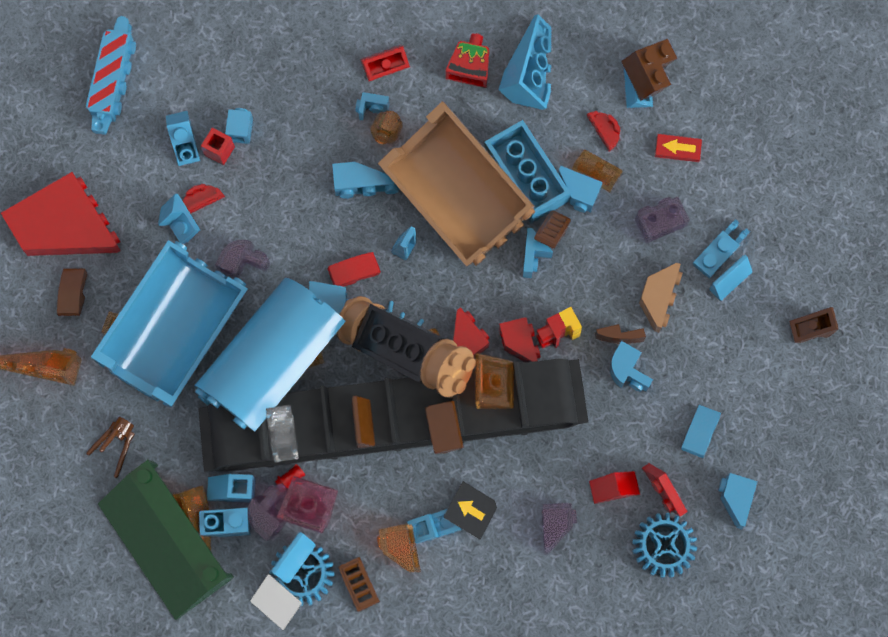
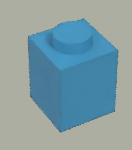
[225,108,253,144]

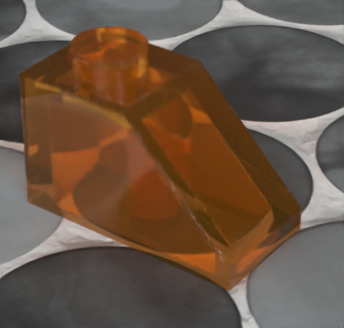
[377,524,421,573]

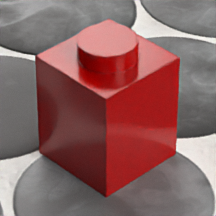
[201,128,235,166]

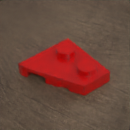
[642,463,688,517]

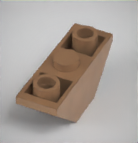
[639,263,683,333]

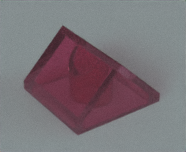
[277,476,338,533]

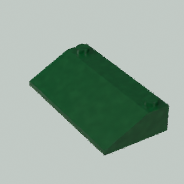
[98,460,234,620]

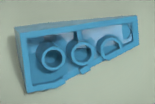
[499,14,551,110]

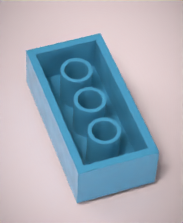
[484,120,571,223]

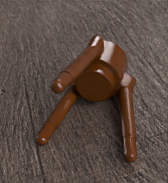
[86,417,135,478]

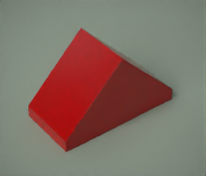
[589,471,640,504]

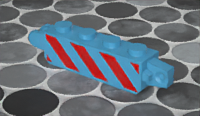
[86,16,136,135]

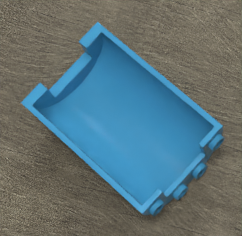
[91,240,248,407]
[194,278,346,432]

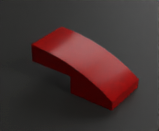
[327,252,381,287]

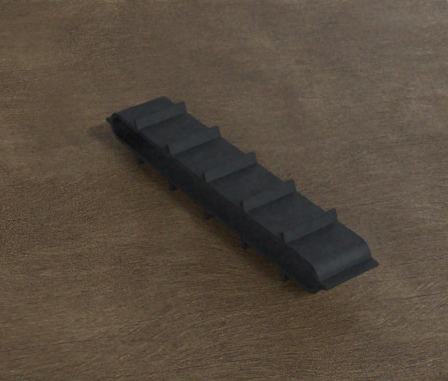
[198,359,589,472]

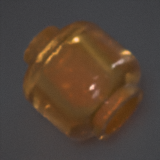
[370,110,403,144]

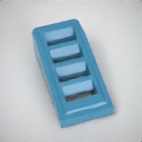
[391,226,416,260]

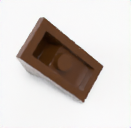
[789,307,839,343]

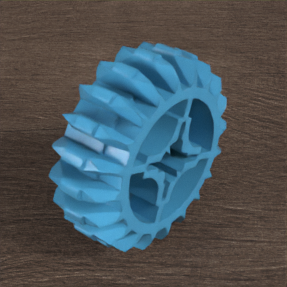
[632,513,697,578]
[269,546,335,606]

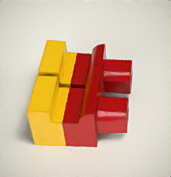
[536,307,582,349]

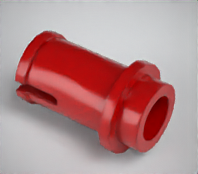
[274,464,306,493]

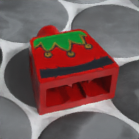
[446,33,489,88]

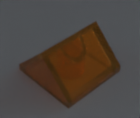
[476,354,514,409]

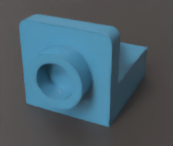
[355,92,390,121]

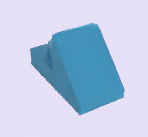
[158,194,200,244]
[523,228,553,278]

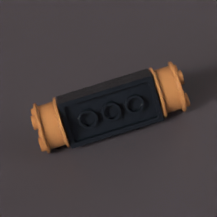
[336,296,476,397]

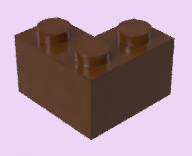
[621,39,677,101]

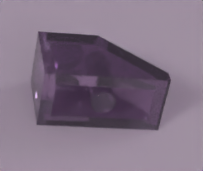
[542,503,577,554]

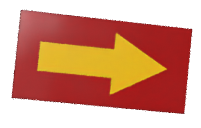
[655,134,702,162]

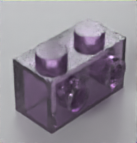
[635,197,690,244]

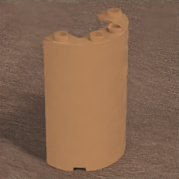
[378,101,536,267]

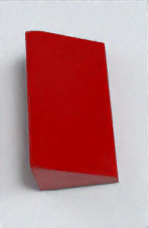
[360,45,410,81]

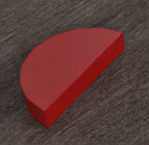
[586,111,620,152]
[183,184,225,214]

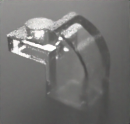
[266,405,299,462]

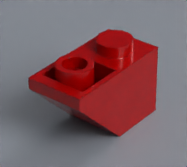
[453,307,490,359]
[499,317,541,363]

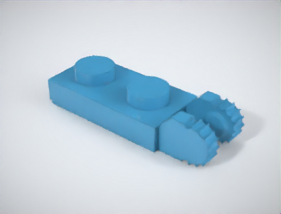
[693,219,750,279]

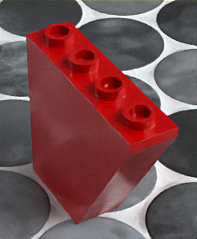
[1,172,121,256]

